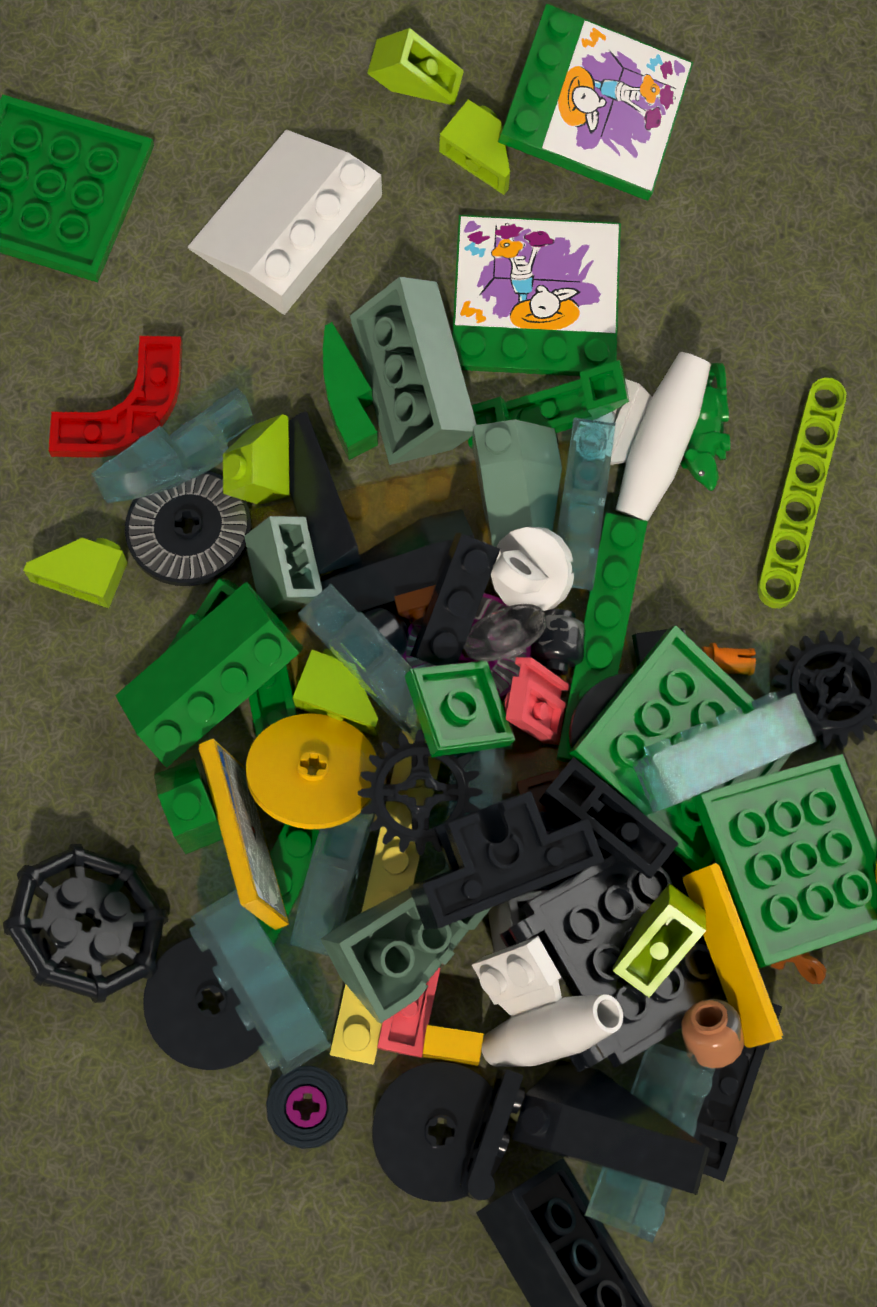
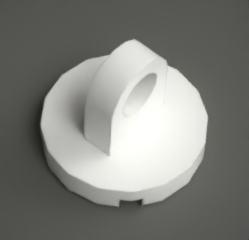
[491,527,574,613]

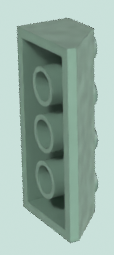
[350,277,477,465]

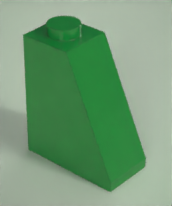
[154,758,223,854]

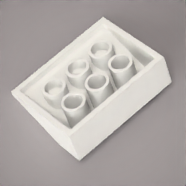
[188,130,382,315]

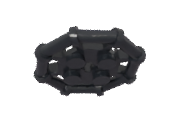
[3,843,169,1003]

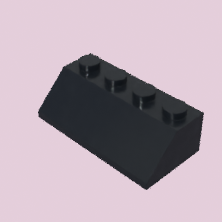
[476,1158,652,1307]

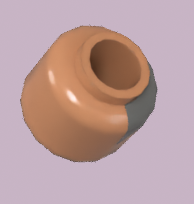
[681,999,745,1068]

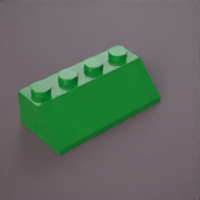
[115,582,304,768]

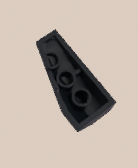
[311,509,474,629]

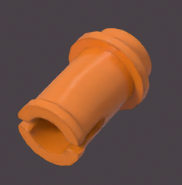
[701,643,756,676]

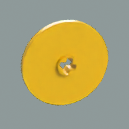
[246,714,377,829]

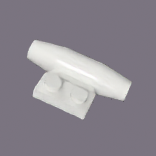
[571,352,711,521]
[472,936,623,1067]

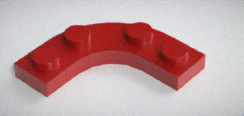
[48,336,183,458]

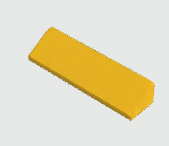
[683,863,783,1048]

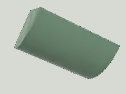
[244,516,324,614]

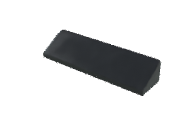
[288,411,360,575]

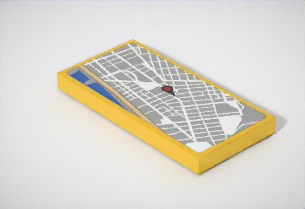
[199,739,289,930]

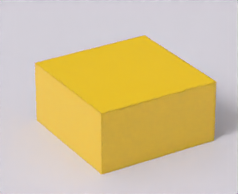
[423,1025,484,1066]

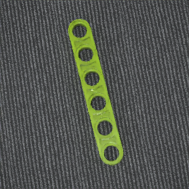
[757,378,846,609]

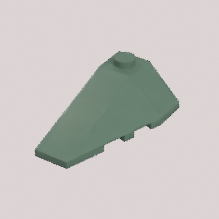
[472,419,562,599]
[320,867,492,1023]

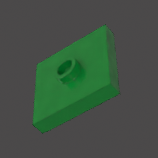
[404,660,515,757]

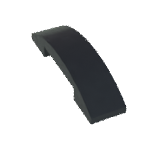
[688,1003,782,1182]

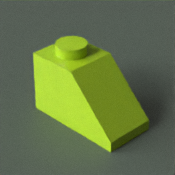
[367,28,464,105]
[439,99,510,195]
[223,414,289,504]
[23,538,128,608]
[293,649,379,736]
[613,883,706,998]

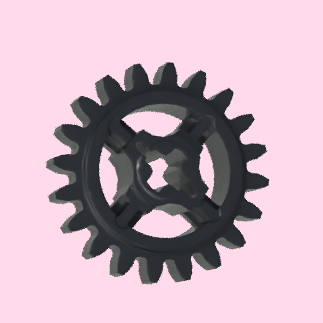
[771,630,877,750]
[358,730,483,855]

